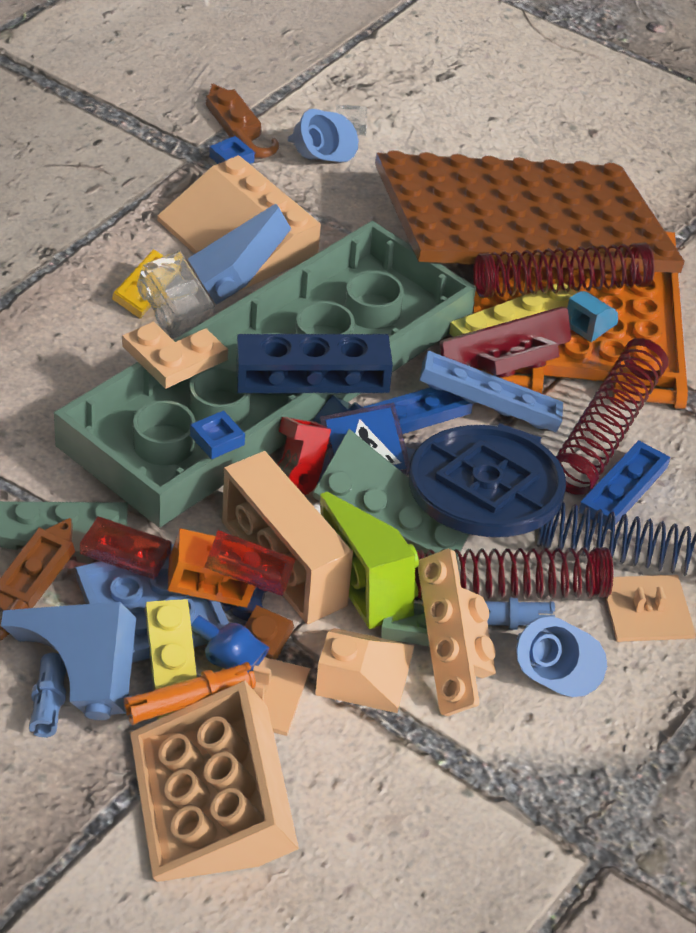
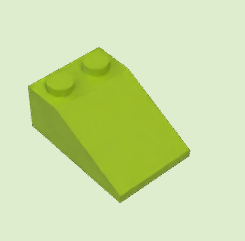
[320,492,419,629]

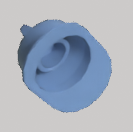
[288,109,359,162]
[516,616,607,697]

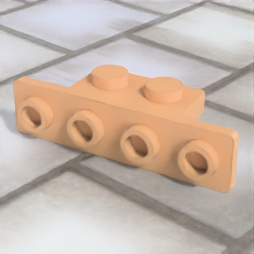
[418,549,496,716]

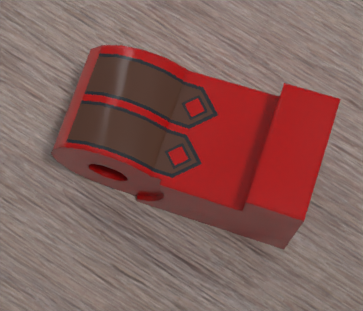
[277,417,331,495]

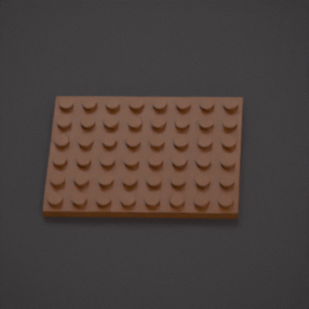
[375,150,685,273]

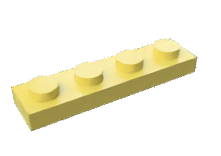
[449,283,576,337]

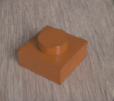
[244,605,295,660]

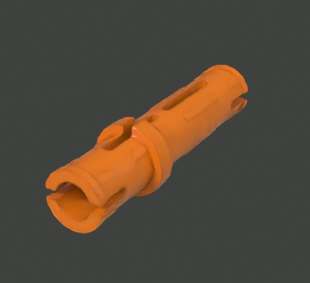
[124,662,256,725]

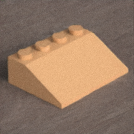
[157,155,321,292]
[130,680,299,882]

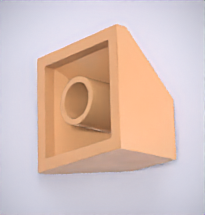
[315,628,414,713]

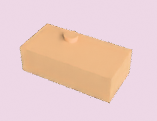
[222,451,353,625]

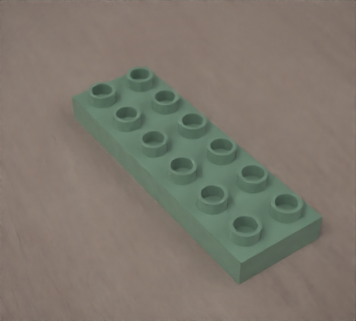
[54,221,476,528]

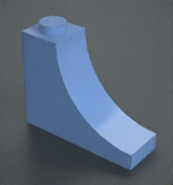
[1,602,136,720]

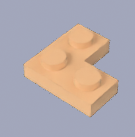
[122,321,228,389]

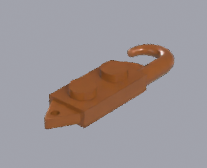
[206,83,279,158]
[0,518,75,641]

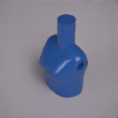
[191,615,269,673]

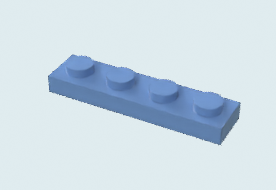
[419,351,563,432]

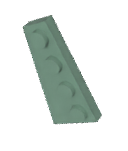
[313,429,470,560]
[0,501,128,564]

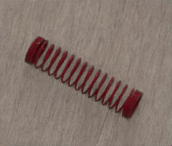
[474,242,655,298]
[555,338,669,495]
[414,547,614,601]

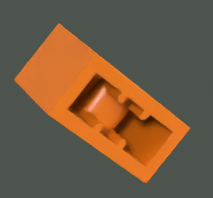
[168,528,259,608]

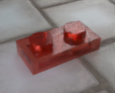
[80,516,172,580]
[204,530,296,597]

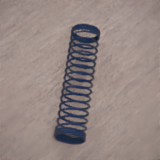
[536,502,696,576]

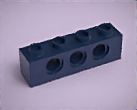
[236,334,393,393]

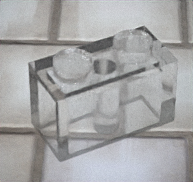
[137,251,215,339]

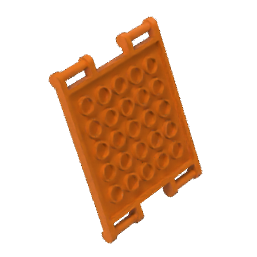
[472,231,688,409]

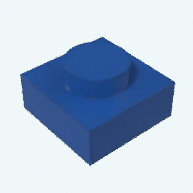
[209,136,255,164]
[190,410,245,459]

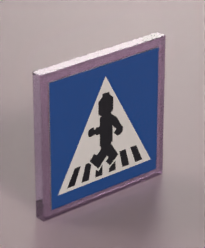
[320,403,410,475]

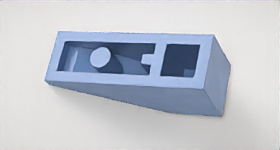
[188,204,291,305]

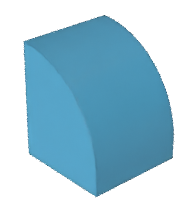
[567,291,618,342]

